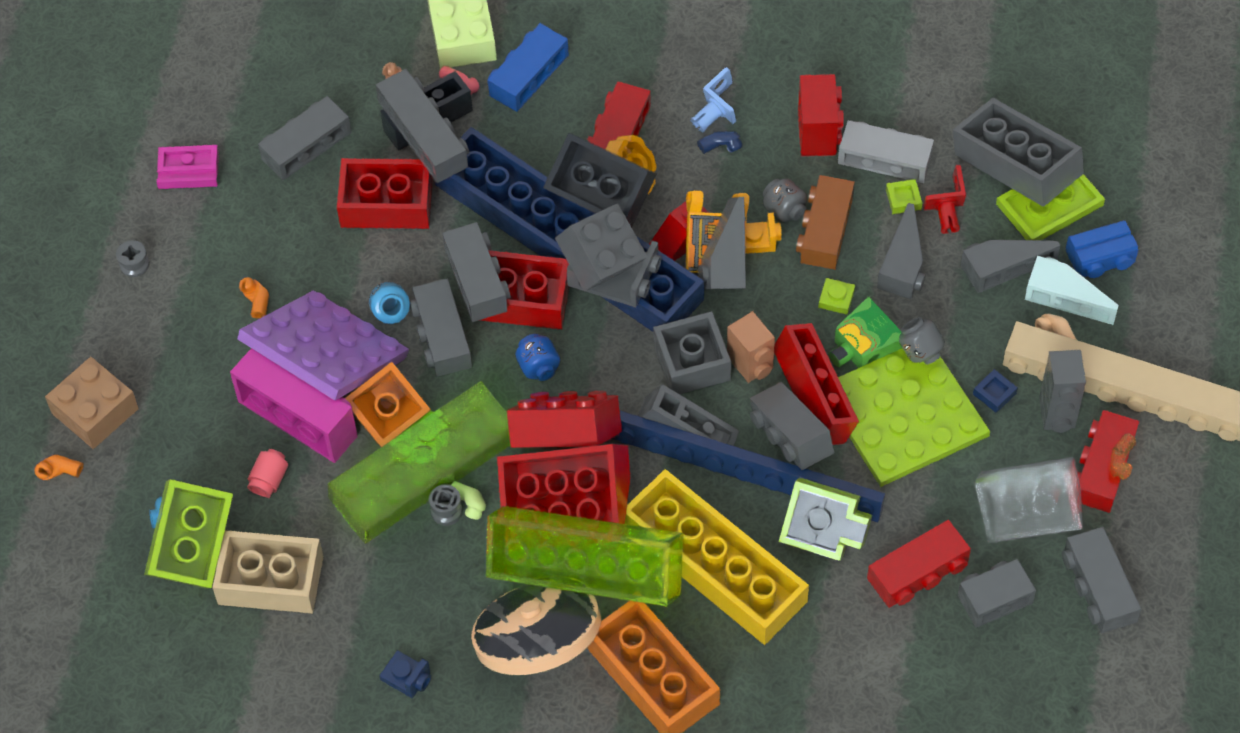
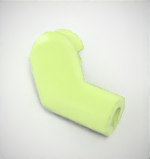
[451,481,486,520]

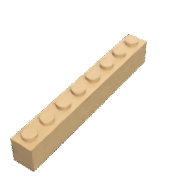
[1003,321,1240,441]

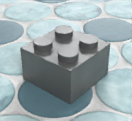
[555,203,647,292]
[653,311,731,394]

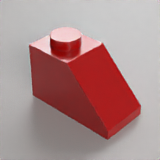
[649,201,709,261]

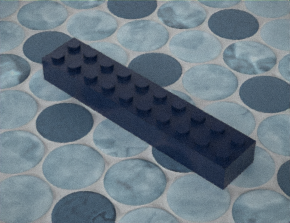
[435,127,704,332]

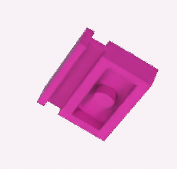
[157,145,219,189]

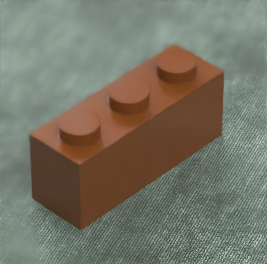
[796,175,855,270]

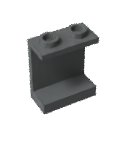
[567,241,662,308]

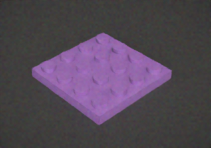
[237,290,409,400]

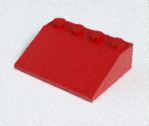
[497,444,630,552]

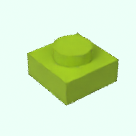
[886,179,922,214]
[818,278,856,315]

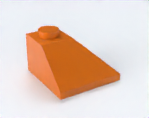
[345,362,431,448]

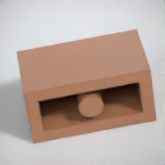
[727,311,775,383]

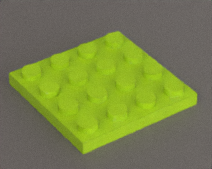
[838,349,990,487]

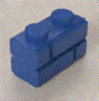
[1065,221,1138,278]

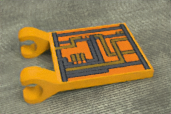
[686,190,749,273]

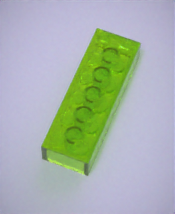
[327,381,510,544]
[486,506,683,606]

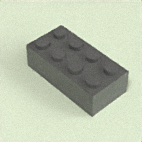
[953,98,1084,207]

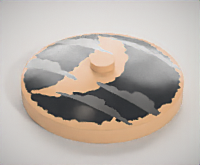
[472,580,601,675]

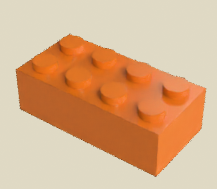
[587,595,720,733]

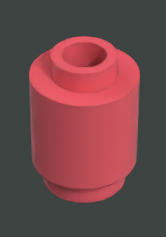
[247,449,289,498]

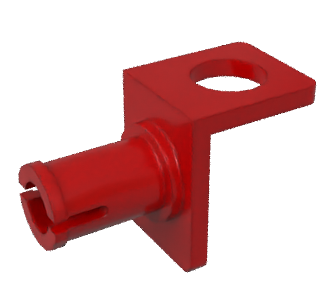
[923,165,966,234]

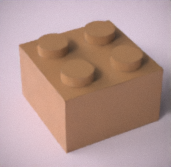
[45,357,139,449]

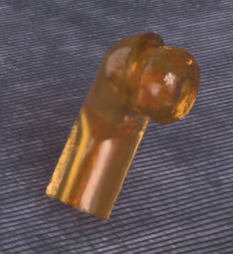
[1110,434,1136,480]

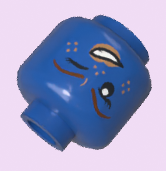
[515,334,560,381]

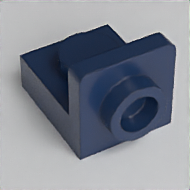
[379,650,431,699]

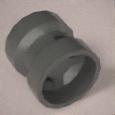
[429,484,463,526]

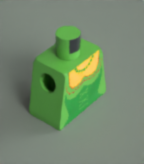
[828,297,902,368]

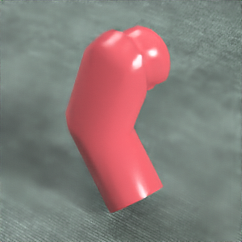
[439,66,479,95]

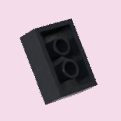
[543,133,657,228]

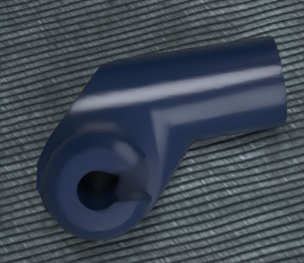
[697,131,743,154]

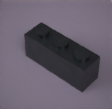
[380,71,473,151]

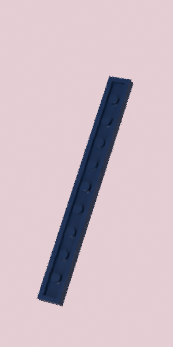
[611,411,885,523]

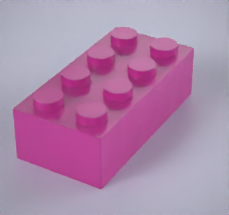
[230,348,358,463]

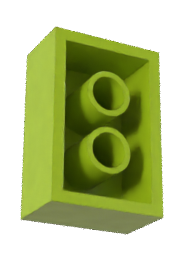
[144,479,233,588]

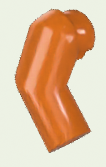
[239,277,269,318]
[34,455,84,480]

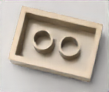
[213,530,323,614]

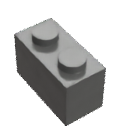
[958,559,1036,628]

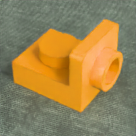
[745,213,781,254]

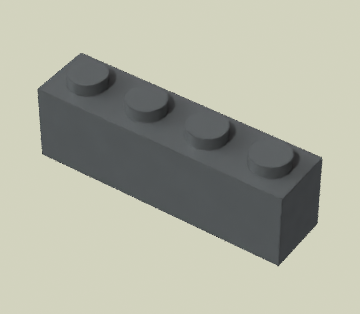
[376,69,469,183]

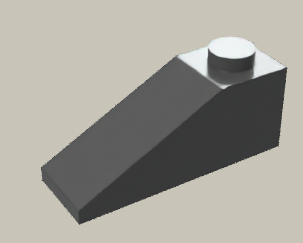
[698,197,746,289]
[877,203,926,299]
[961,240,1061,293]
[638,384,739,446]

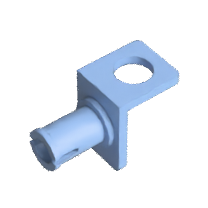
[690,67,736,133]

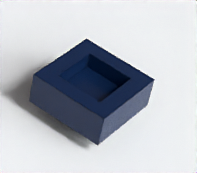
[973,369,1018,413]

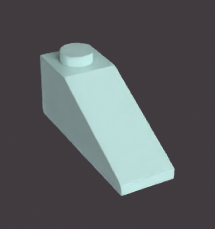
[1025,256,1118,325]

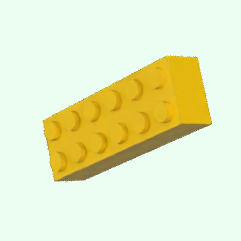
[624,469,809,645]

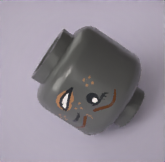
[763,178,807,222]
[899,317,945,365]

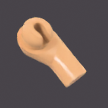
[1035,314,1076,340]

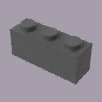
[258,96,352,181]
[442,222,511,322]
[410,278,472,377]
[1039,350,1086,433]
[750,382,834,470]
[1062,527,1141,633]

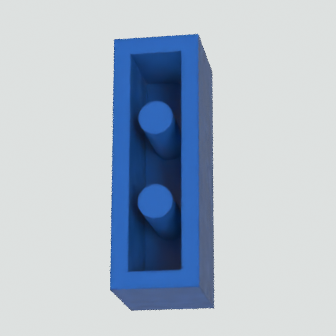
[488,23,569,112]

